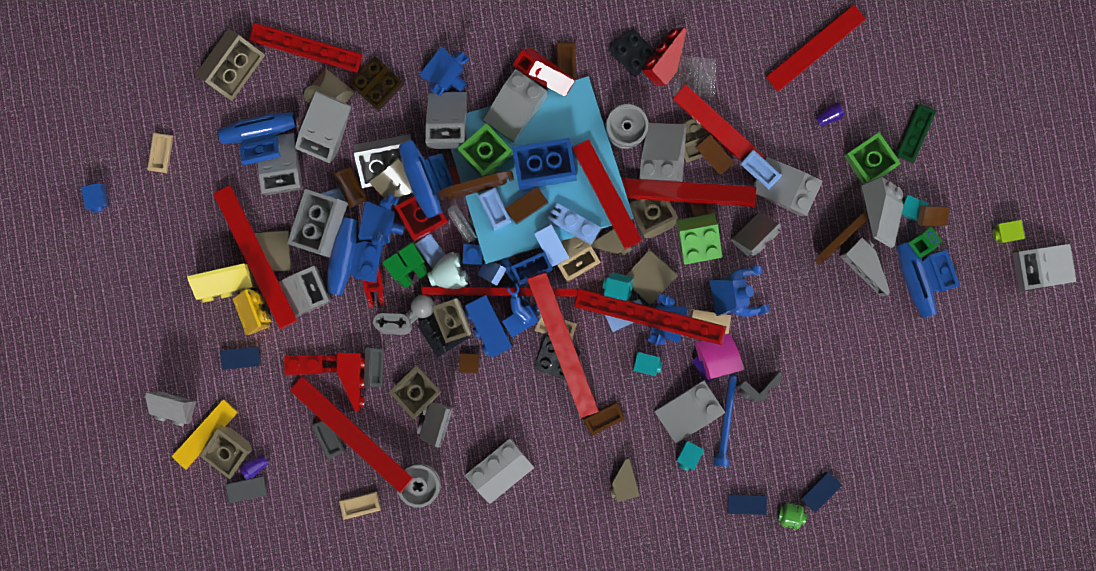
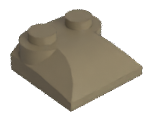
[301,68,355,104]
[629,199,679,238]
[432,298,471,343]
[389,365,442,419]
[200,426,251,479]

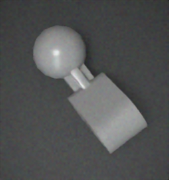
[373,294,435,335]

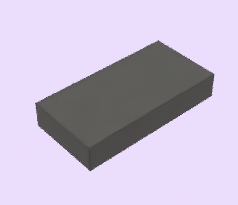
[364,348,384,387]
[312,420,346,460]
[225,476,268,504]

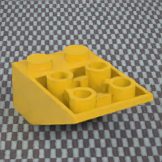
[233,289,272,335]

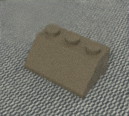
[195,28,265,101]

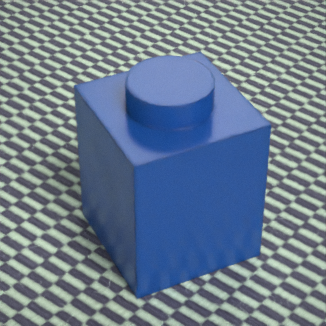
[81,183,109,213]
[463,244,483,266]

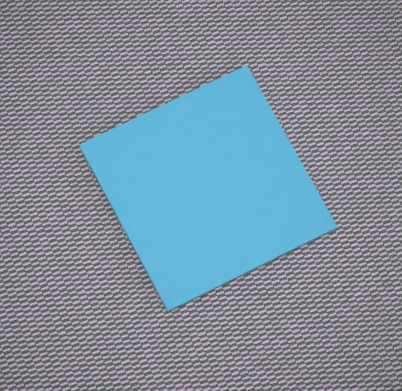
[451,76,634,264]

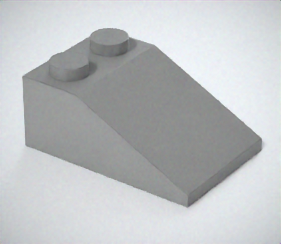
[483,69,548,142]
[640,123,687,182]
[752,157,823,216]
[861,177,903,248]
[840,238,890,297]
[654,380,725,444]
[145,391,196,426]
[417,402,453,448]

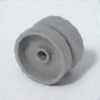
[605,104,649,149]
[397,463,441,508]

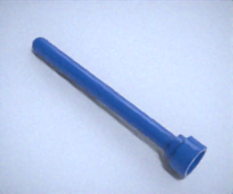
[713,375,737,467]

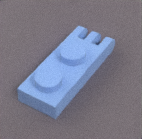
[546,203,601,245]

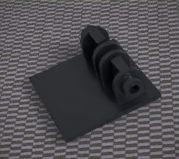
[608,28,656,78]
[417,314,470,358]
[534,336,582,380]

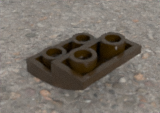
[349,56,404,112]

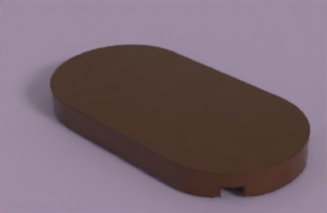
[437,171,514,201]
[814,210,869,265]

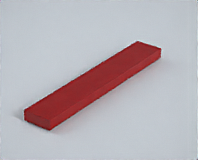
[766,5,866,92]
[248,23,364,73]
[672,84,766,162]
[572,139,642,250]

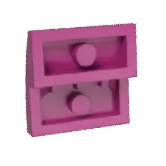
[695,334,744,379]

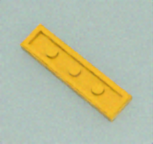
[172,399,238,470]

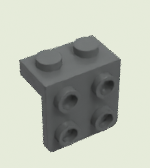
[736,371,783,402]

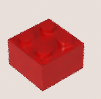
[395,196,449,242]

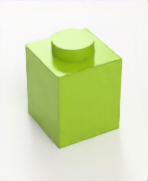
[992,220,1025,244]

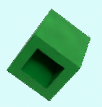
[909,226,942,259]

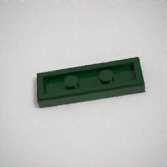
[896,103,937,164]

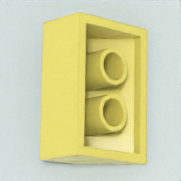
[187,263,256,303]

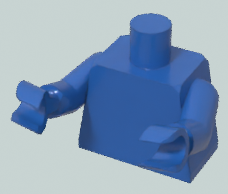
[419,46,470,96]
[358,193,405,246]
[499,247,553,286]
[709,266,770,317]
[502,281,541,338]
[647,294,688,345]

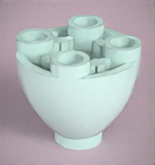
[428,252,469,289]

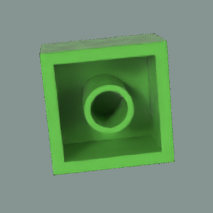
[457,123,514,178]
[844,132,901,185]
[676,213,722,265]

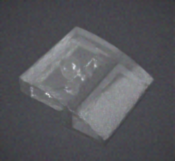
[673,57,716,98]
[447,205,478,244]

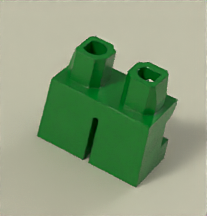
[382,243,428,289]

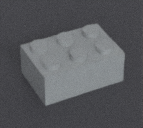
[287,189,348,257]

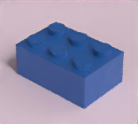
[512,138,577,190]
[464,295,513,358]

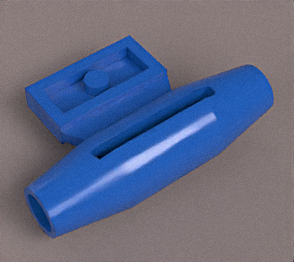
[218,112,296,166]
[398,140,454,218]
[327,218,384,296]
[897,242,960,319]

